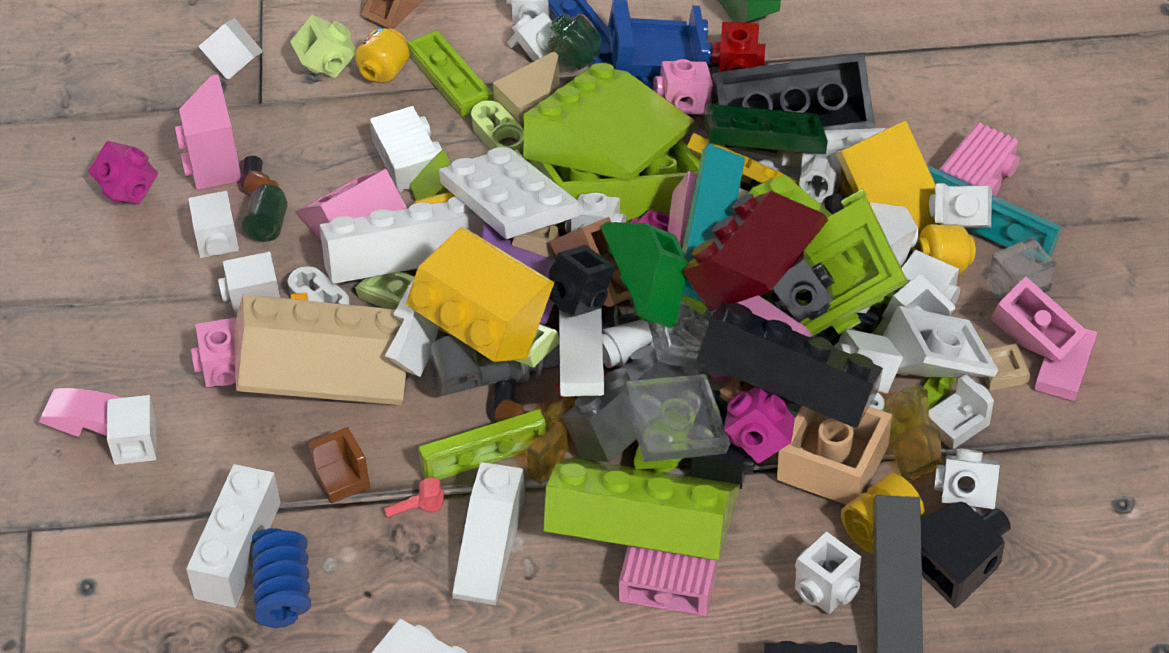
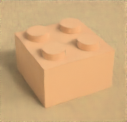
[777,406,892,505]

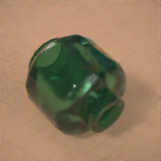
[547,13,602,70]

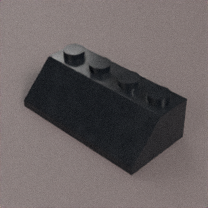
[711,53,875,148]
[696,301,883,429]

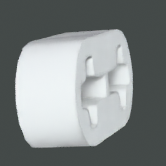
[288,266,350,305]

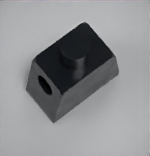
[921,501,1011,609]

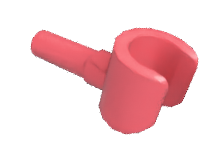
[384,478,444,518]

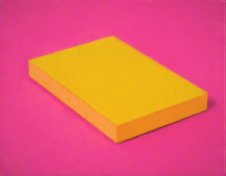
[836,120,936,251]

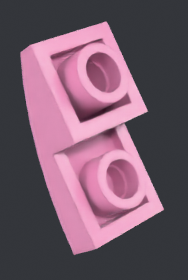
[39,388,123,437]

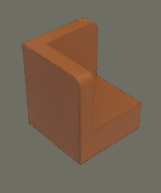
[309,427,370,504]

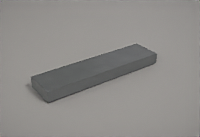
[873,495,923,653]

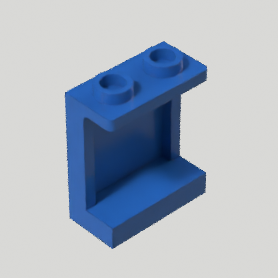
[607,0,713,77]

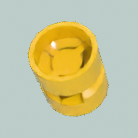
[841,473,925,554]

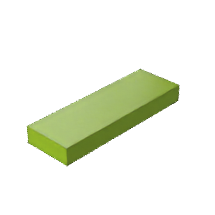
[407,30,494,117]
[419,409,546,480]

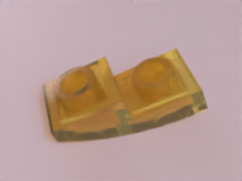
[884,383,942,483]
[527,396,578,484]

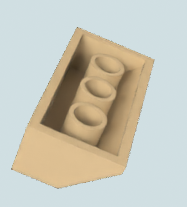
[234,294,406,405]

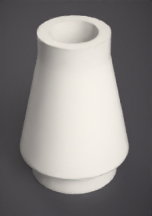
[602,319,659,368]

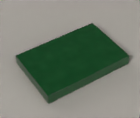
[703,104,828,154]

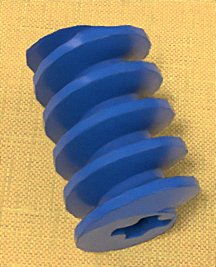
[251,528,311,628]

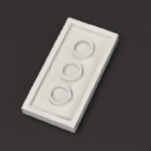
[439,147,580,239]

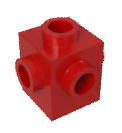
[712,22,766,72]

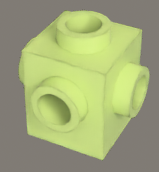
[290,15,356,78]

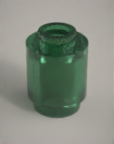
[242,184,288,242]

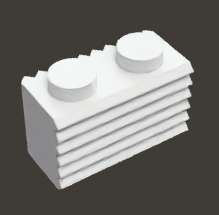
[369,106,442,193]

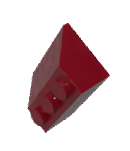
[682,191,828,311]

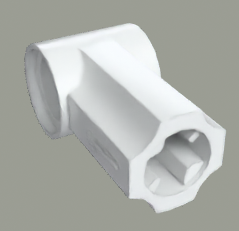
[799,150,842,203]

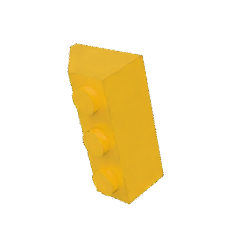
[405,228,554,362]

